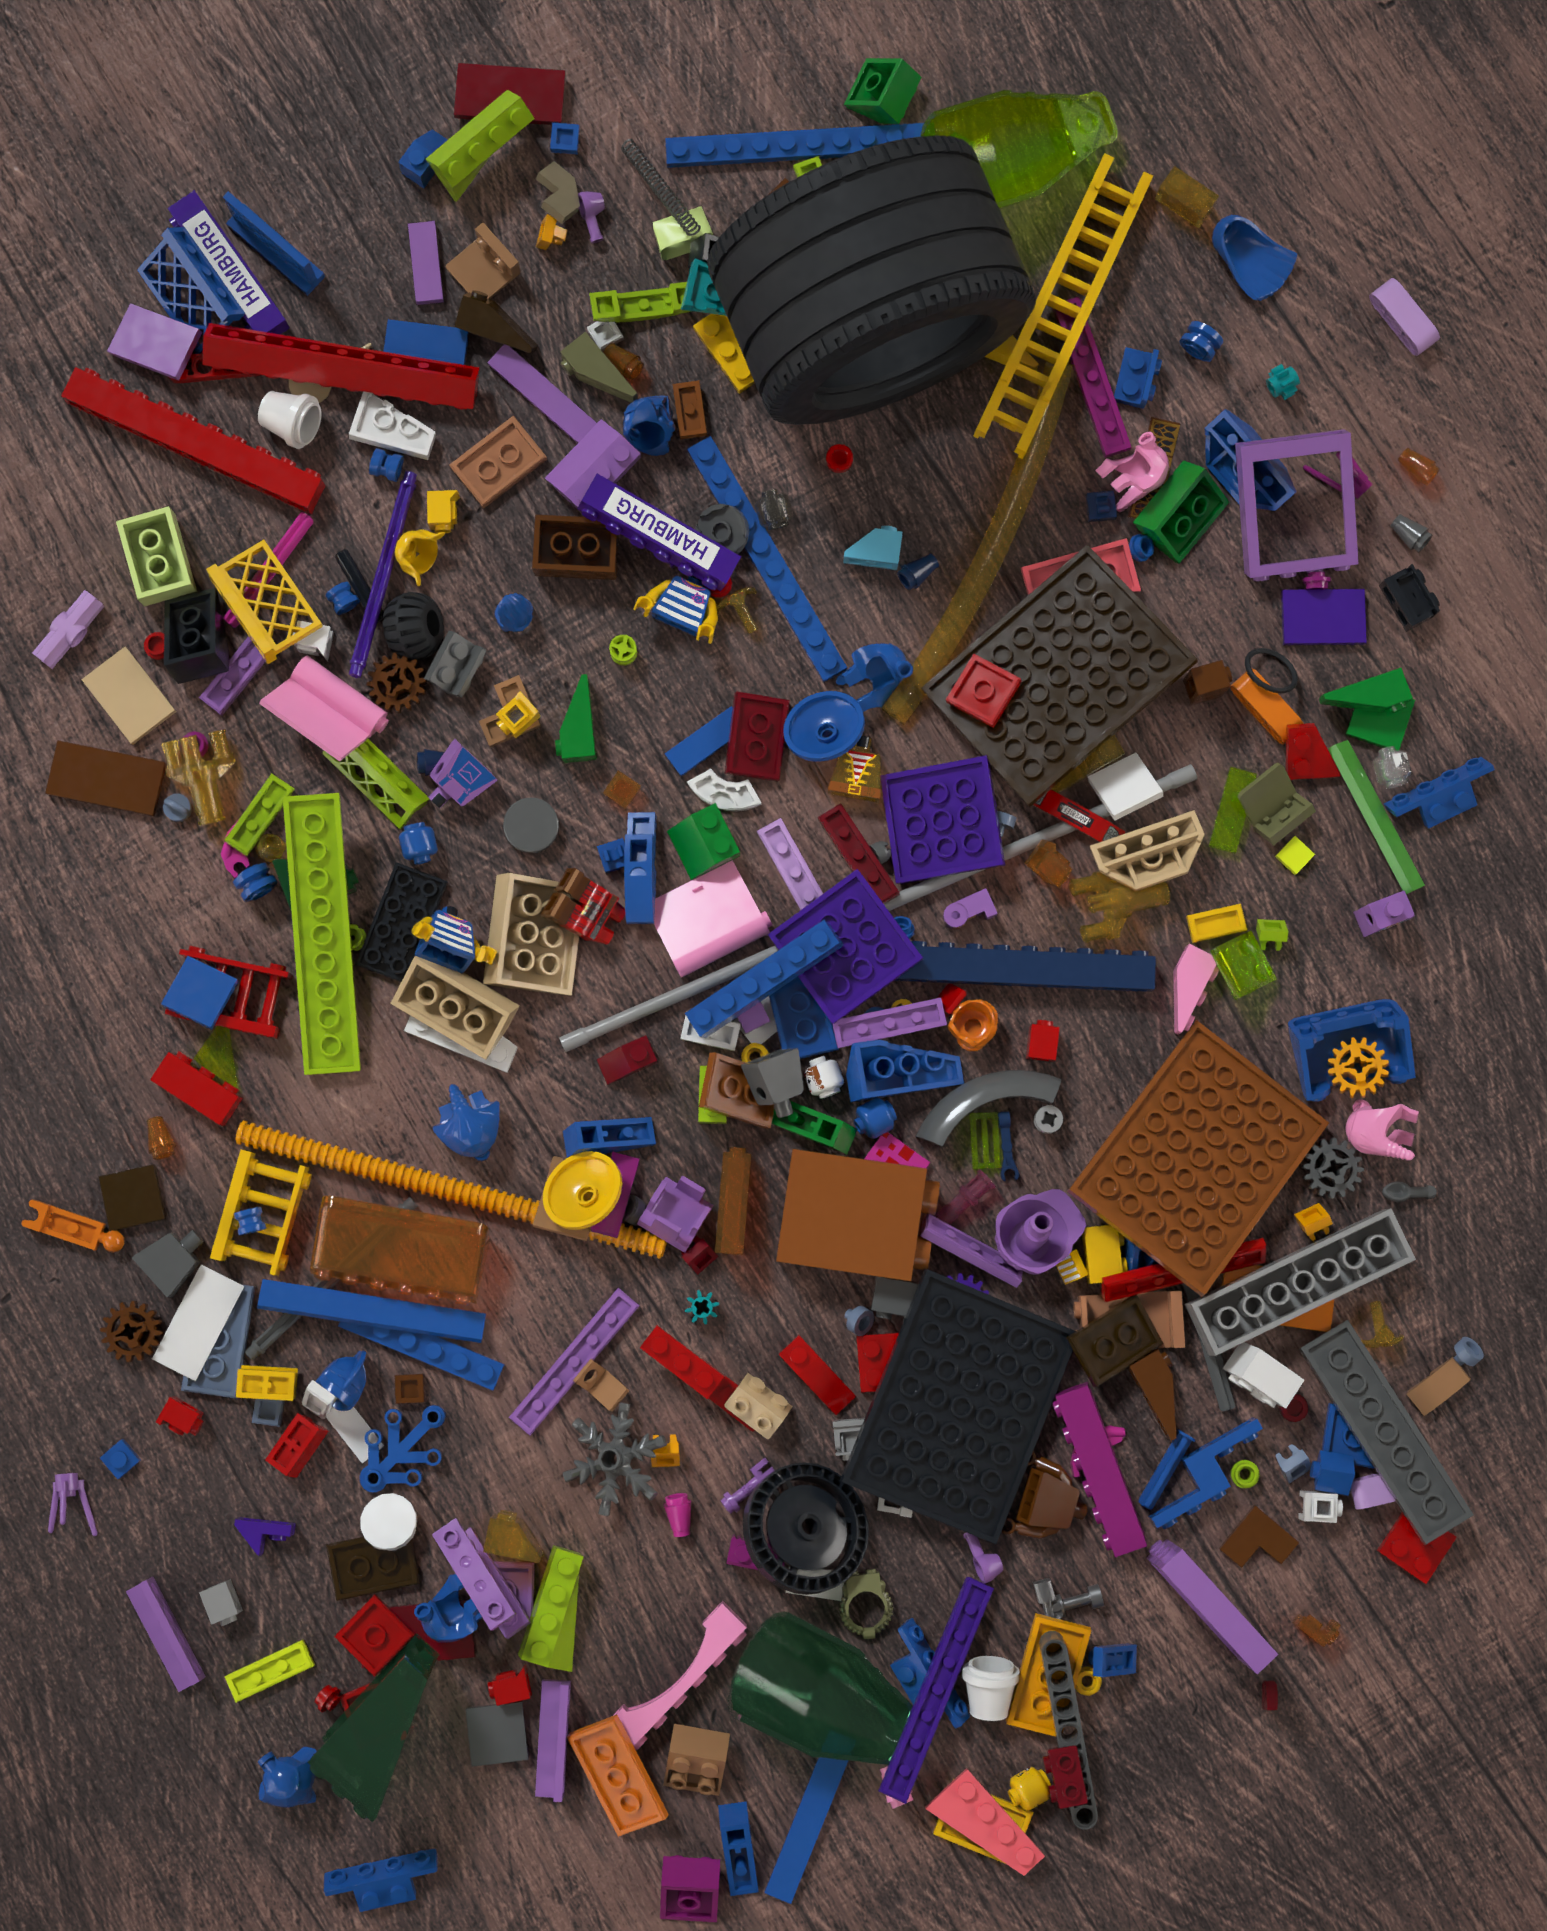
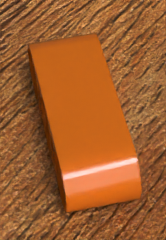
[1230,668,1304,745]

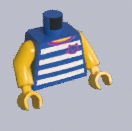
[633,575,718,644]
[412,906,497,974]

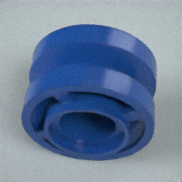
[1179,321,1223,362]
[233,863,278,902]

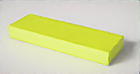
[224,1639,315,1703]

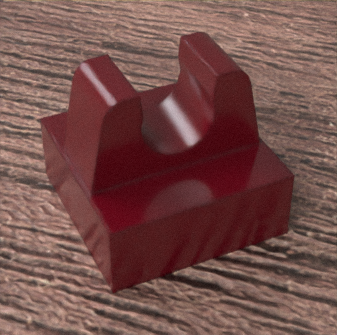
[680,1236,719,1275]

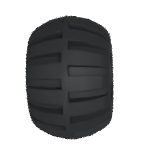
[383,592,444,661]

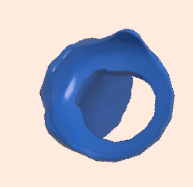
[495,593,533,632]

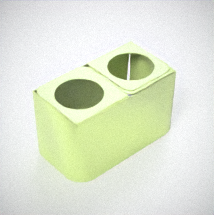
[653,206,713,260]

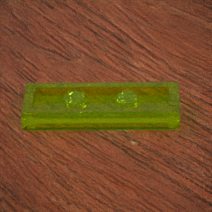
[1208,767,1257,854]

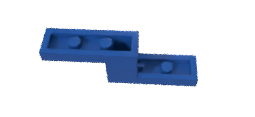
[1148,1417,1263,1529]

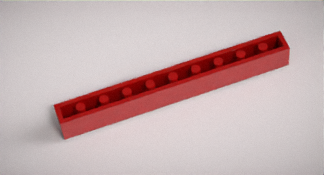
[203,323,480,410]
[61,367,325,515]

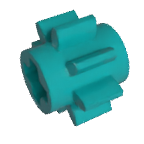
[1266,364,1300,400]
[685,1290,719,1324]

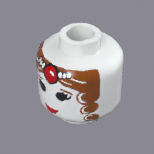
[804,1056,844,1099]

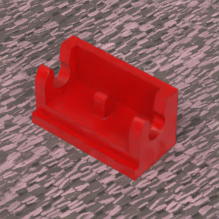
[265,1413,329,1478]

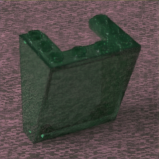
[307,1633,439,1822]

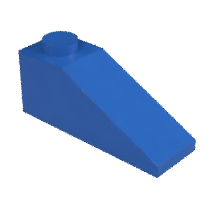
[563,1117,656,1158]
[718,1801,759,1896]

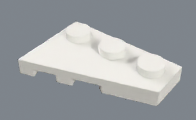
[349,391,436,460]

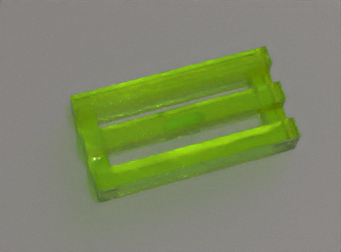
[969,1112,1001,1169]

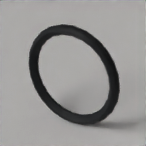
[1245,648,1298,694]

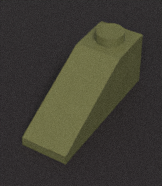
[560,332,638,403]

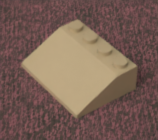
[483,873,579,996]

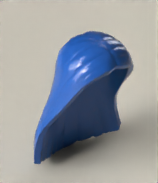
[1212,215,1297,301]

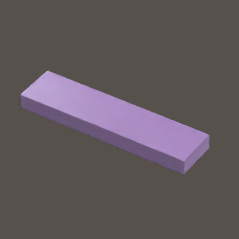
[757,818,823,910]

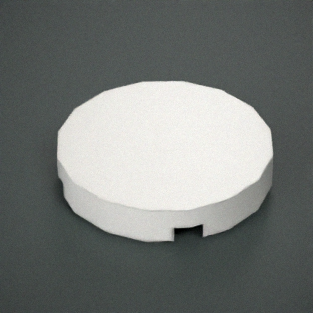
[360,1493,417,1551]

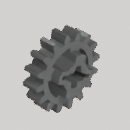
[1301,1138,1364,1199]

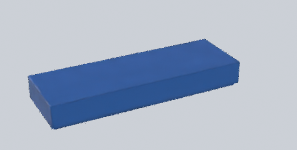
[665,706,733,777]

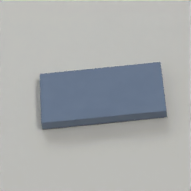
[181,1284,256,1398]

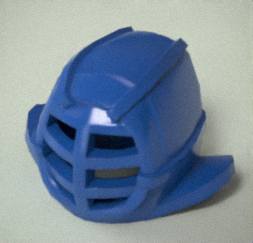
[623,396,675,456]

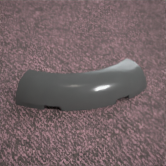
[915,1070,1061,1148]

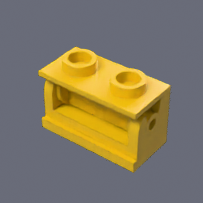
[1082,1225,1128,1284]
[236,1365,298,1401]

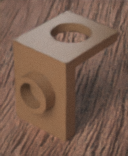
[573,1359,629,1412]

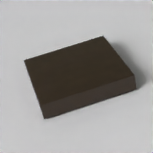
[98,1164,166,1231]

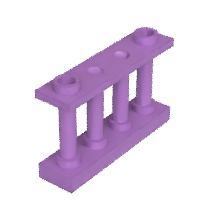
[432,1518,531,1639]

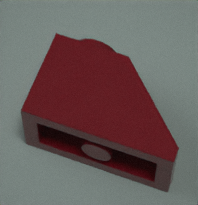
[596,1035,658,1085]

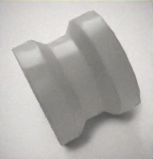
[1033,1105,1063,1134]

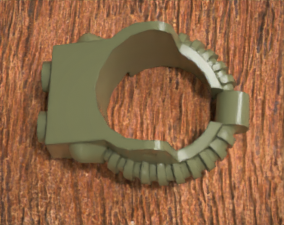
[839,1569,893,1640]

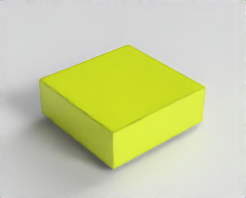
[1275,836,1315,875]

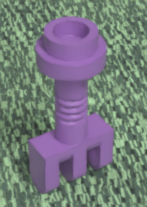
[720,1458,775,1514]

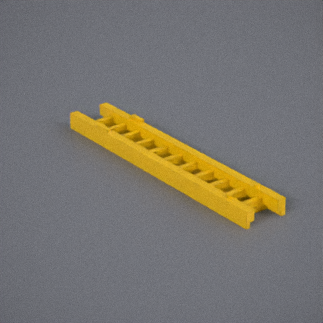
[973,153,1153,459]

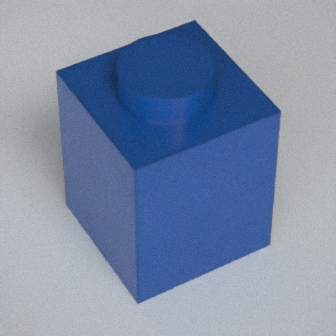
[1310,1450,1355,1496]

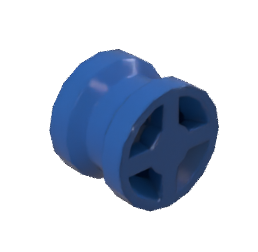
[325,582,360,615]
[234,1207,266,1236]

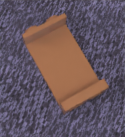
[1073,1291,1185,1348]

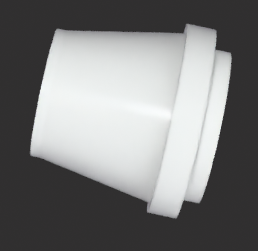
[258,391,322,449]
[962,1656,1020,1721]

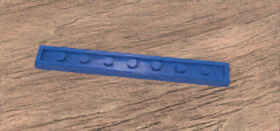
[257,1279,486,1343]

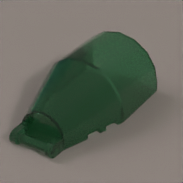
[728,1611,913,1765]

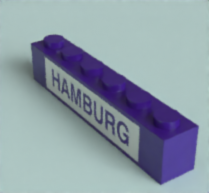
[168,190,290,335]
[577,473,741,592]

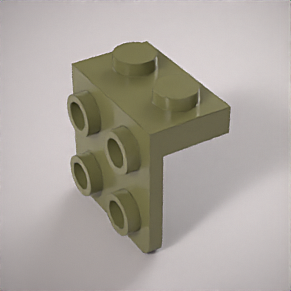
[1238,763,1316,846]

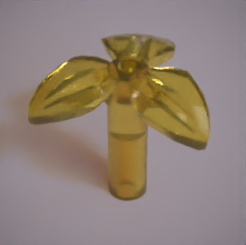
[717,587,758,634]
[1361,1301,1404,1348]

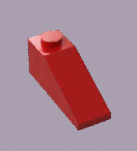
[779,1335,856,1415]

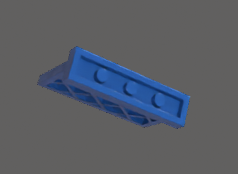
[223,191,325,296]
[137,227,245,354]

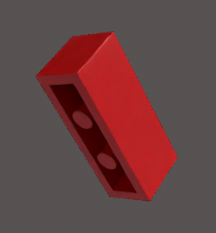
[150,1051,243,1126]

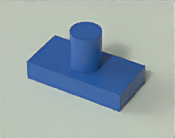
[1088,1643,1137,1677]

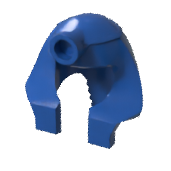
[836,643,913,712]
[433,1084,500,1161]
[414,1574,483,1643]
[258,1747,317,1808]

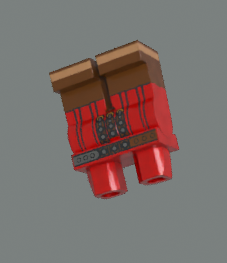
[541,868,626,945]

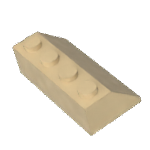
[390,956,520,1060]

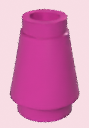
[663,1493,691,1537]

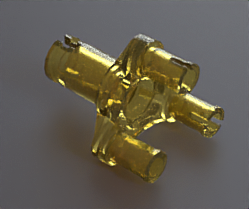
[161,729,235,826]
[1069,871,1170,943]

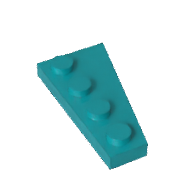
[681,258,727,316]

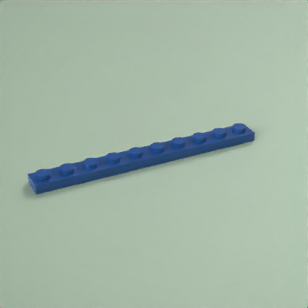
[665,122,934,168]
[687,436,847,683]

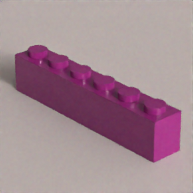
[1053,1382,1147,1557]

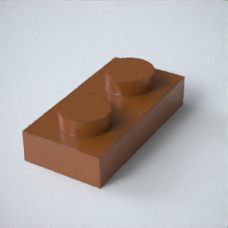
[672,380,707,440]

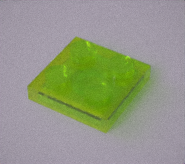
[1210,931,1277,1000]

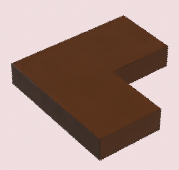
[1219,1505,1299,1568]

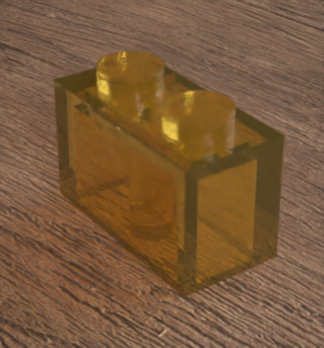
[1155,166,1219,229]

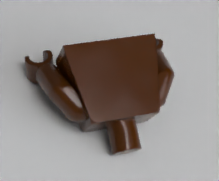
[1001,1451,1087,1539]

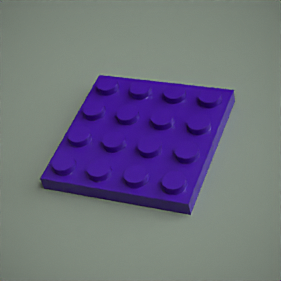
[880,755,1005,884]
[768,869,923,1024]

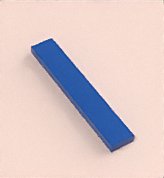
[764,1730,856,1904]

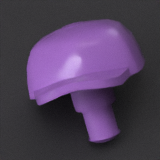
[994,1189,1086,1275]

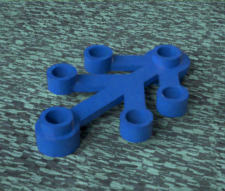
[360,1405,446,1492]

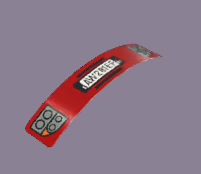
[1033,790,1125,842]

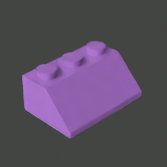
[545,419,641,514]

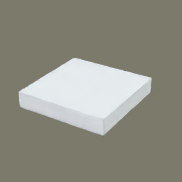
[1088,753,1163,821]

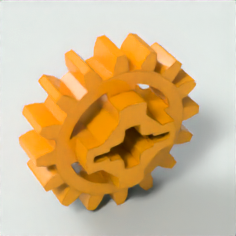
[1328,1037,1389,1098]

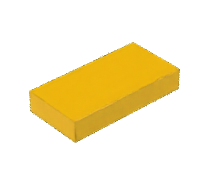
[1186,904,1247,943]

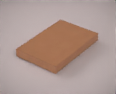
[449,416,547,509]

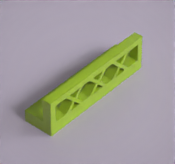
[322,739,429,829]

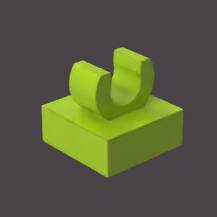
[1256,919,1288,951]

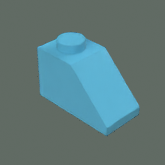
[843,526,903,570]

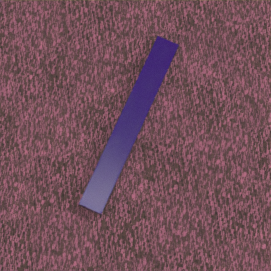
[878,1577,994,1804]

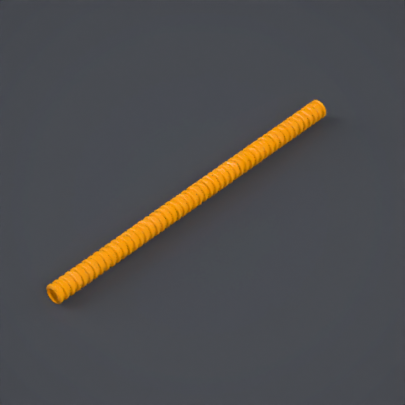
[236,1120,667,1259]

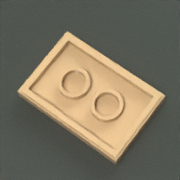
[81,646,176,745]

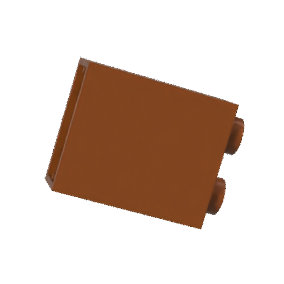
[776,1149,940,1281]

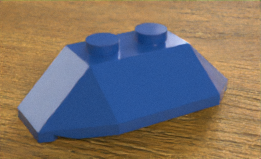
[1205,409,1296,511]

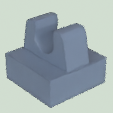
[1276,1444,1311,1484]

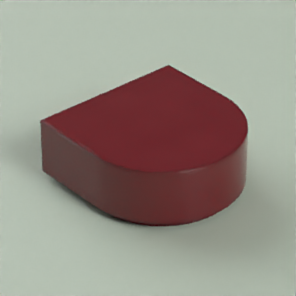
[1262,1680,1278,1710]

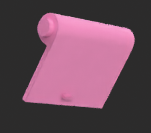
[259,655,389,761]
[654,860,772,978]

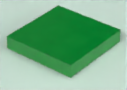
[1345,699,1415,752]

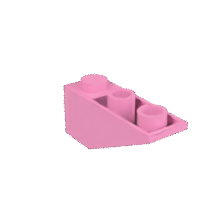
[1173,944,1220,1035]

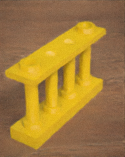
[210,1149,312,1276]

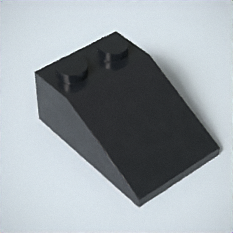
[164,588,229,684]

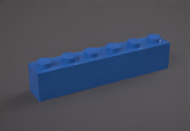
[685,920,844,1038]

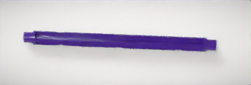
[349,471,417,678]

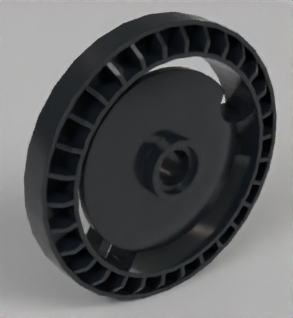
[743,1462,869,1595]

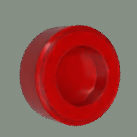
[826,444,853,473]

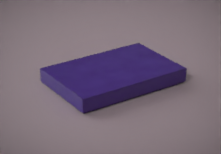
[1281,589,1366,645]

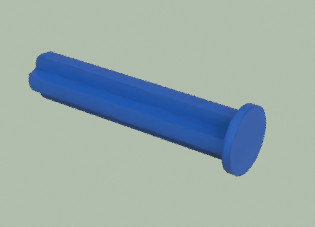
[1138,1428,1196,1510]

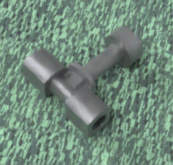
[1033,1578,1104,1619]

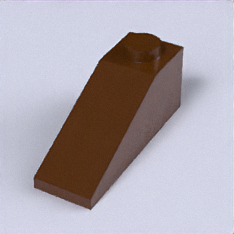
[1127,1349,1176,1441]

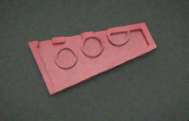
[1021,538,1141,595]
[925,1768,1045,1876]

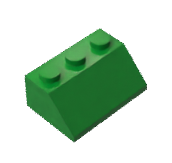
[1133,460,1229,564]

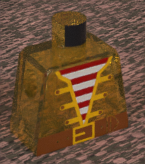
[828,736,880,803]

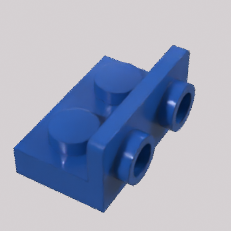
[1114,347,1162,409]

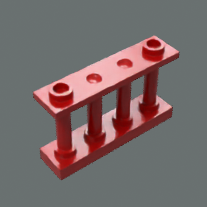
[165,946,293,1039]

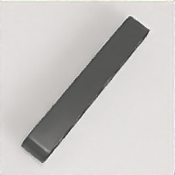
[1039,1631,1098,1830]

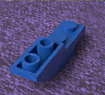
[624,812,657,924]

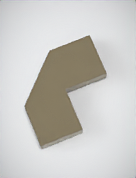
[536,161,580,224]

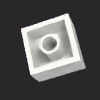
[1223,1342,1304,1408]

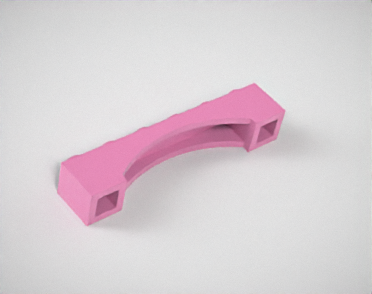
[613,1601,747,1751]

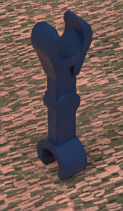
[997,1111,1019,1182]

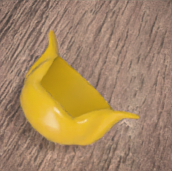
[395,529,445,586]

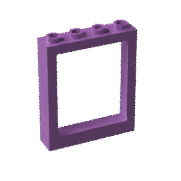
[1235,429,1358,581]
[1146,1539,1278,1674]

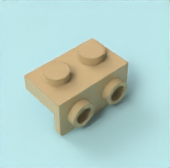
[724,1373,793,1439]

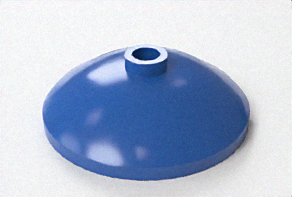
[783,691,865,762]

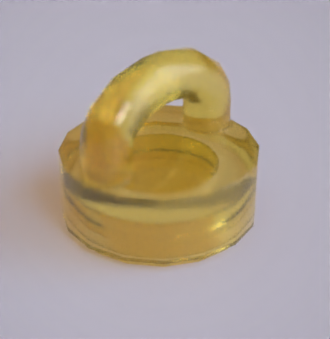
[256,834,286,863]

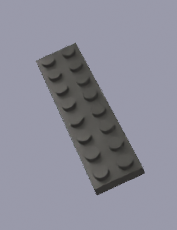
[1299,1320,1474,1545]

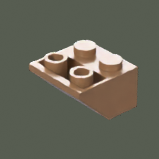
[663,1724,730,1796]

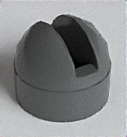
[870,841,892,864]

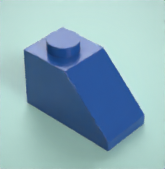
[398,129,448,188]

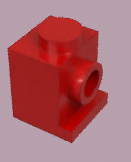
[156,1396,204,1436]

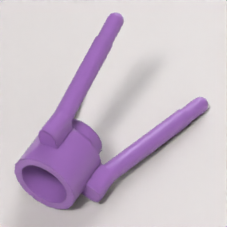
[48,1473,98,1536]

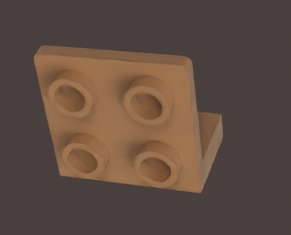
[446,223,521,299]

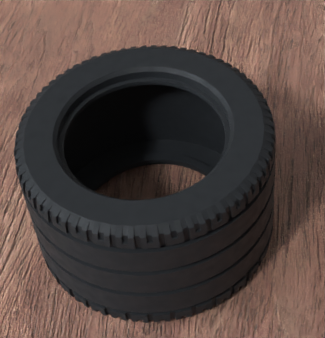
[707,135,1036,425]

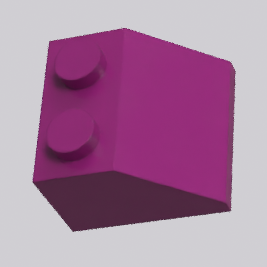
[660,1855,720,1922]

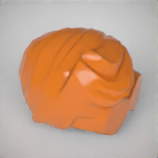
[948,999,999,1051]

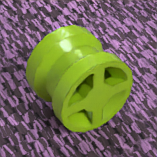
[609,635,637,666]

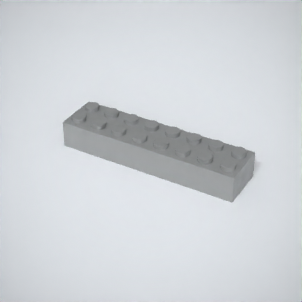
[1184,1208,1416,1356]

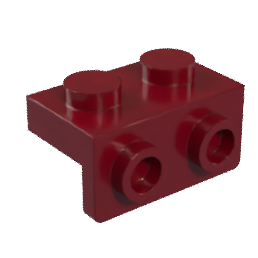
[1043,1745,1088,1809]

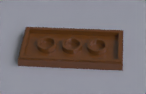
[45,740,167,817]

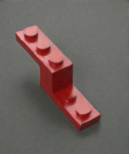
[640,1325,754,1432]

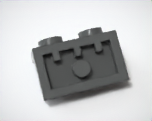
[424,631,486,698]

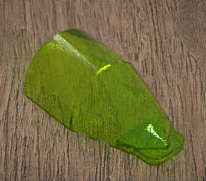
[921,90,1118,209]

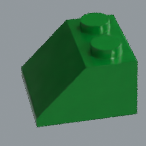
[844,58,922,124]
[667,803,740,881]

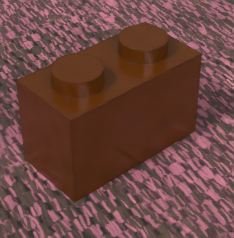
[1183,660,1232,706]

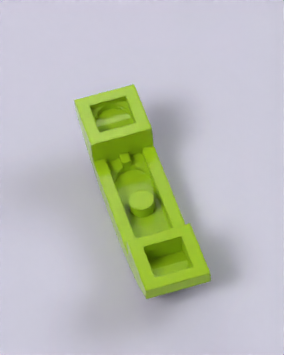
[589,282,690,322]

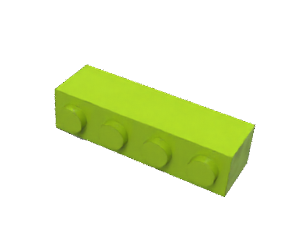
[426,90,535,202]
[518,1545,584,1672]

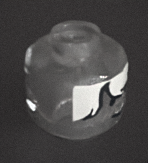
[1372,746,1412,789]

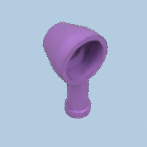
[578,191,605,243]
[963,1533,1003,1584]

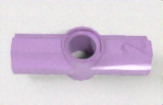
[32,590,105,669]

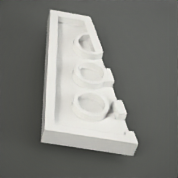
[404,1015,518,1073]

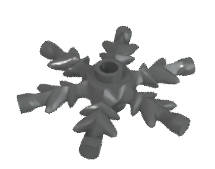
[563,1402,667,1516]

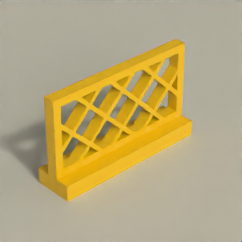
[206,540,323,664]

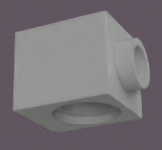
[199,1579,243,1626]

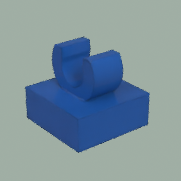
[597,838,625,873]

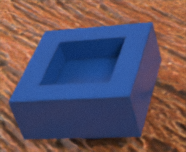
[550,123,580,155]
[100,1439,141,1479]

